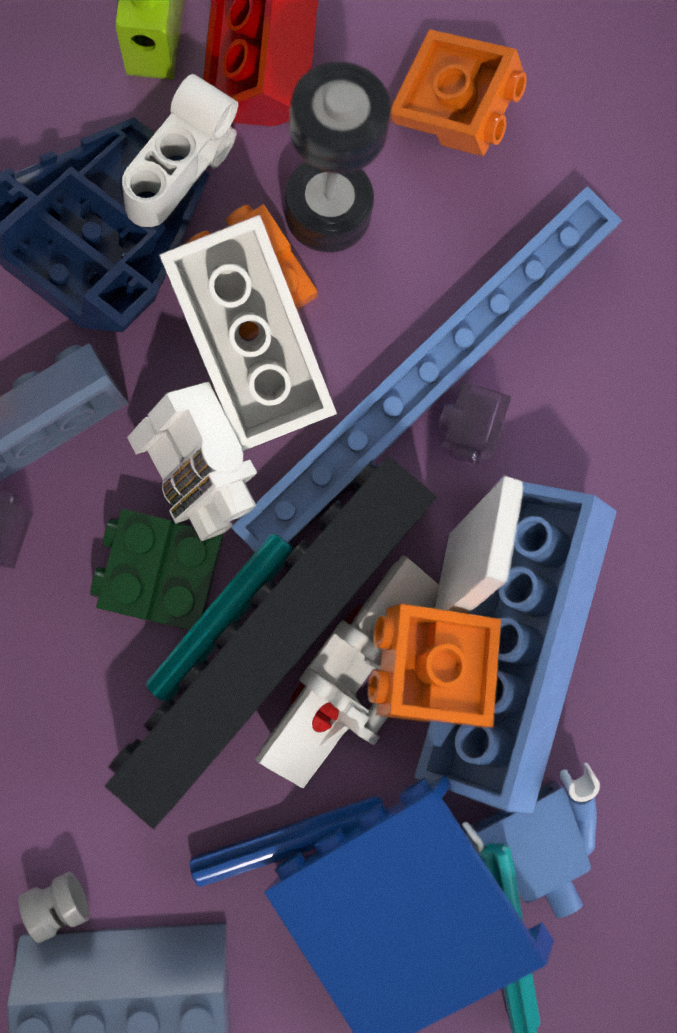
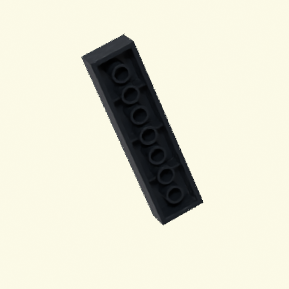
[104,456,437,830]

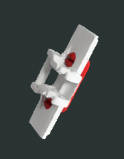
[255,555,439,788]

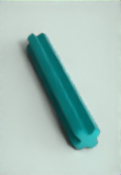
[146,533,294,702]
[480,843,541,1033]

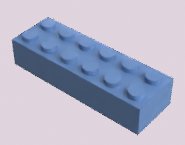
[414,477,617,814]

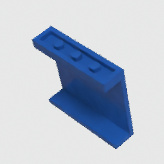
[264,775,554,1033]

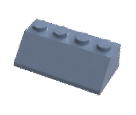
[0,343,129,482]
[8,922,231,1033]

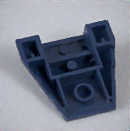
[0,117,210,333]

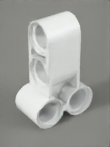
[122,74,238,227]

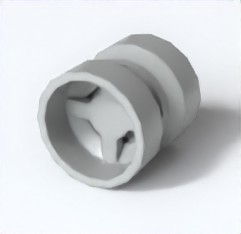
[18,871,90,943]

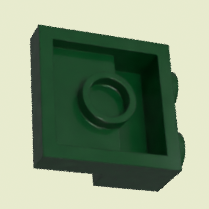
[90,508,224,630]

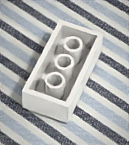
[160,215,337,451]

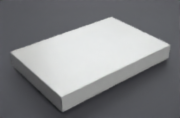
[434,476,524,614]

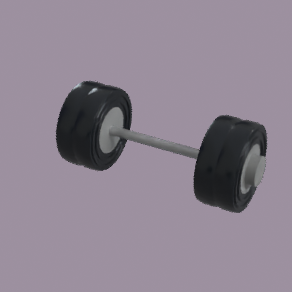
[284,62,392,253]

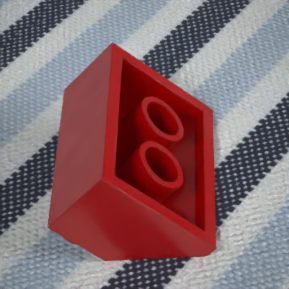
[203,0,318,127]

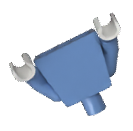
[462,763,600,918]

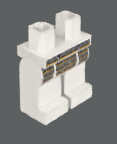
[127,382,257,541]

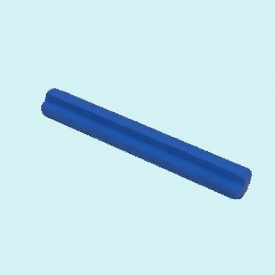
[190,796,384,887]

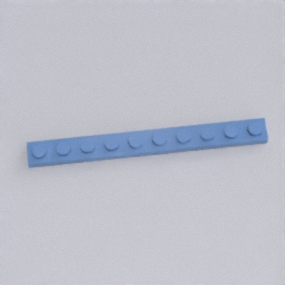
[231,186,622,552]

